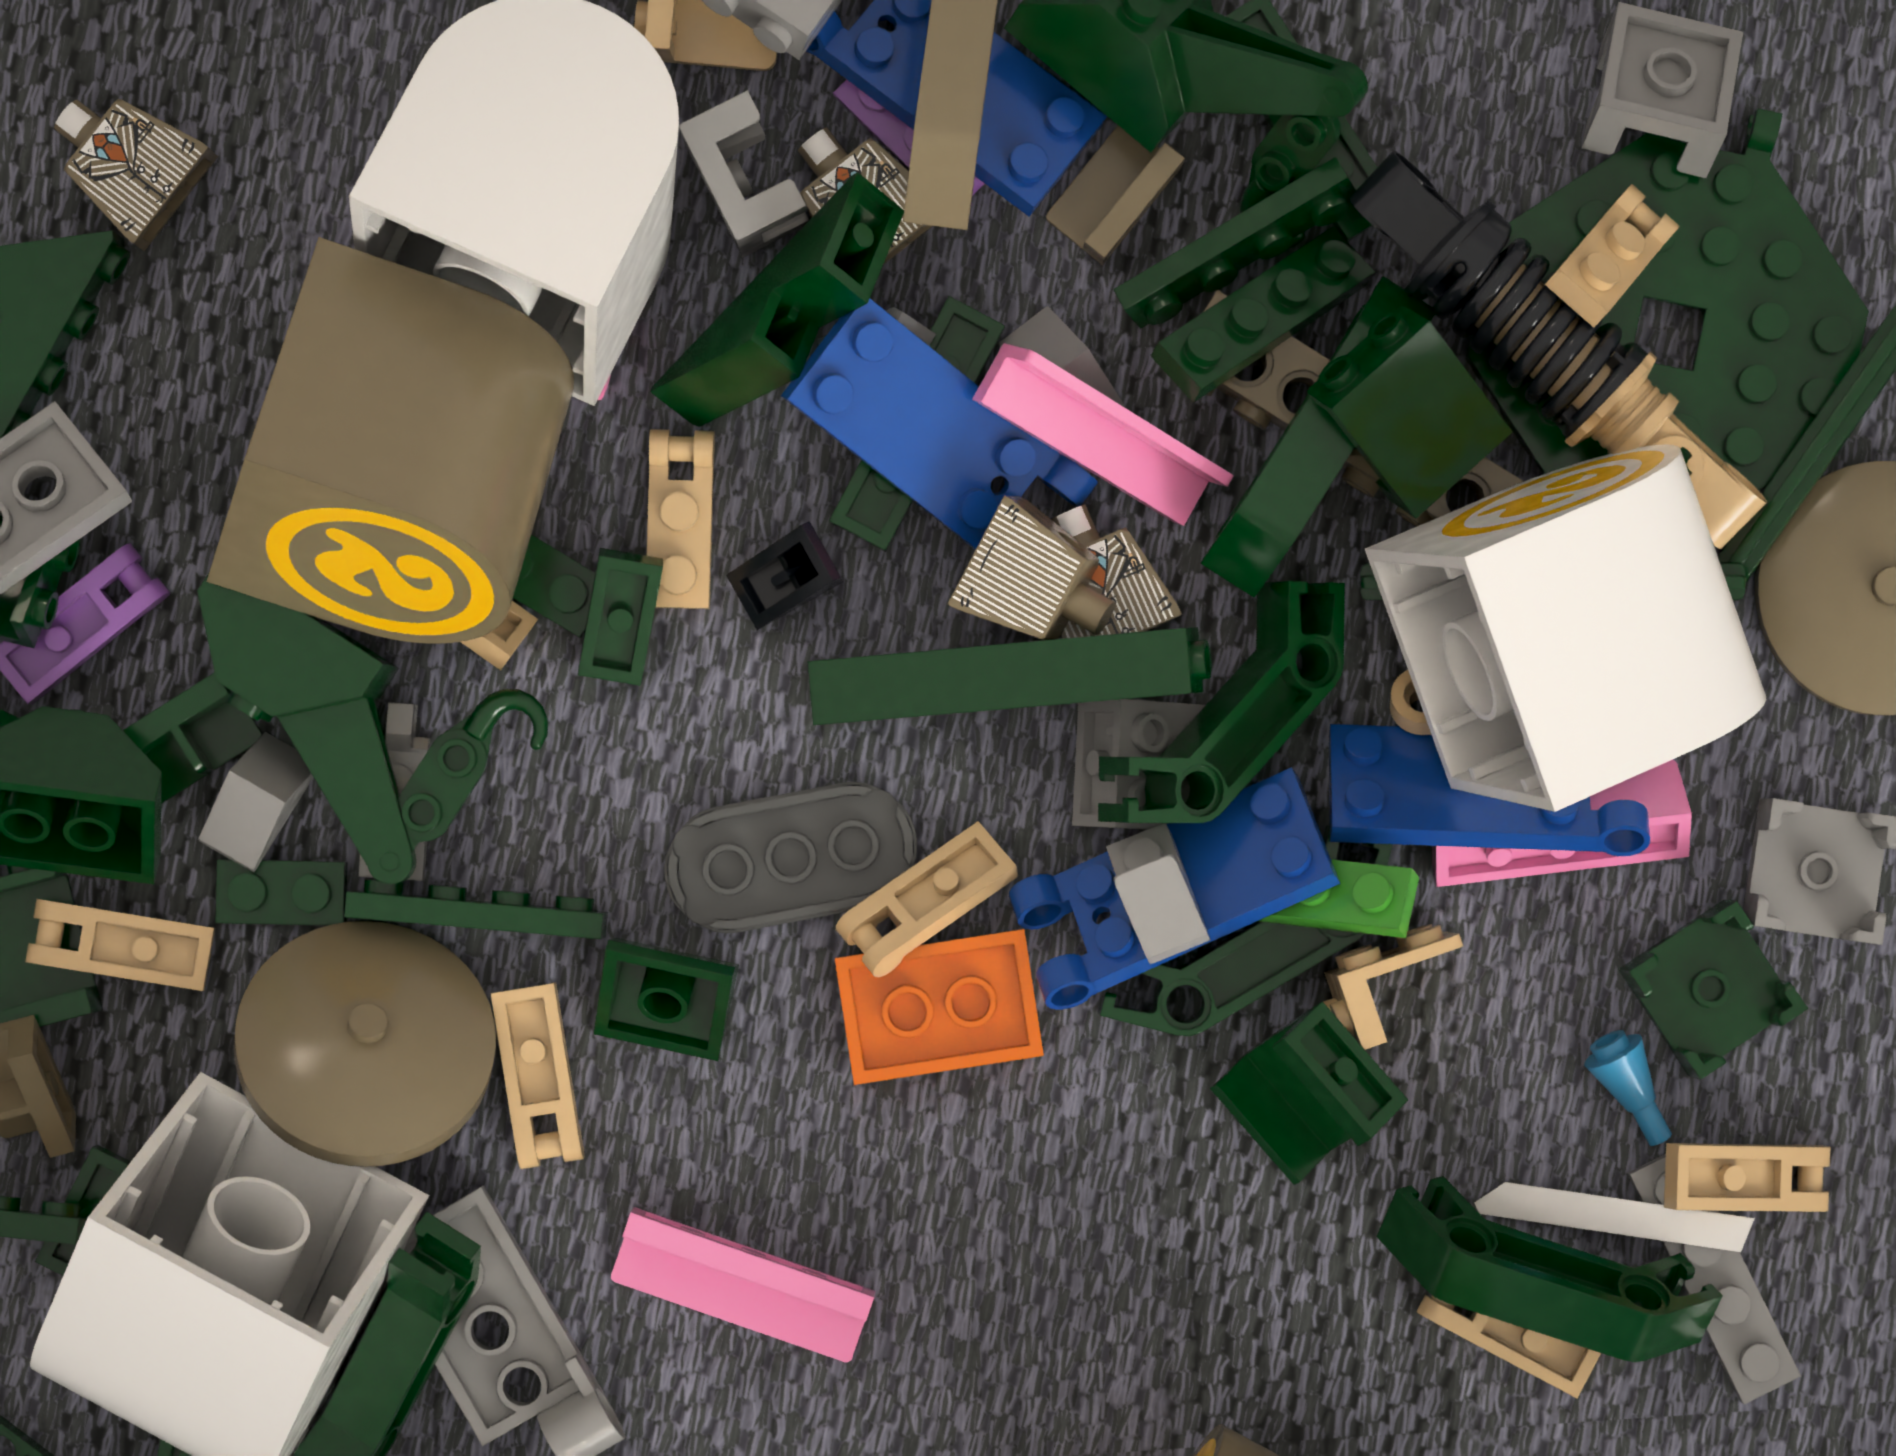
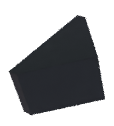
[726,521,843,630]

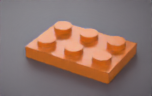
[835,929,1044,1085]

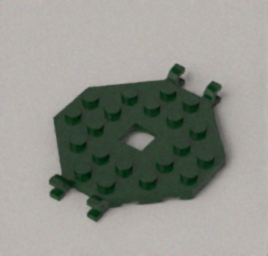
[1465,108,1869,490]

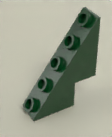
[650,172,904,427]
[0,230,130,439]

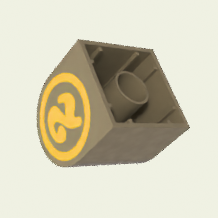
[206,237,575,644]

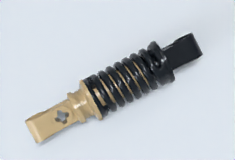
[1349,150,1767,549]

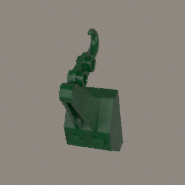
[1004,0,1368,248]
[197,573,548,884]
[0,706,162,885]

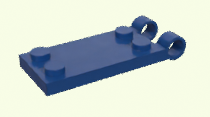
[806,0,1107,217]
[781,298,1098,550]
[1328,724,1650,856]
[1009,767,1341,1010]

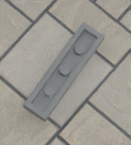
[1627,1154,1801,1405]

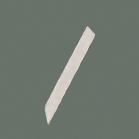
[1474,1182,1755,1252]

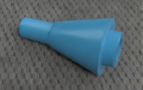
[1584,1030,1672,1146]

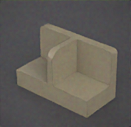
[0,1015,76,1158]

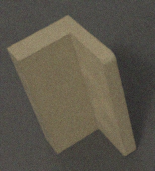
[1046,125,1185,266]

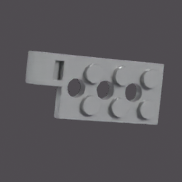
[0,401,132,595]
[404,1185,626,1456]

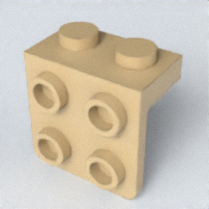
[634,0,777,71]
[1323,924,1463,1050]

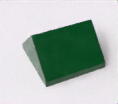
[594,938,739,1061]

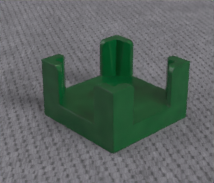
[1618,900,1808,1080]

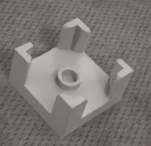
[1582,2,1743,178]
[679,90,809,258]
[1743,798,1896,945]

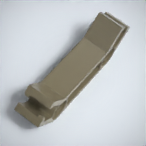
[903,0,998,230]

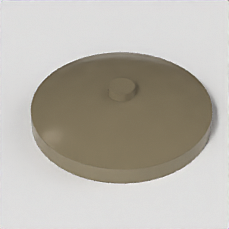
[1755,461,1896,716]
[234,921,496,1167]

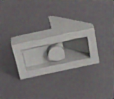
[1106,823,1211,965]

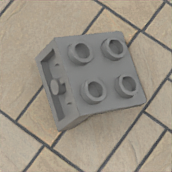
[1072,699,1205,830]

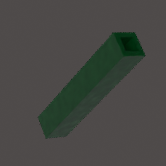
[808,627,1212,725]

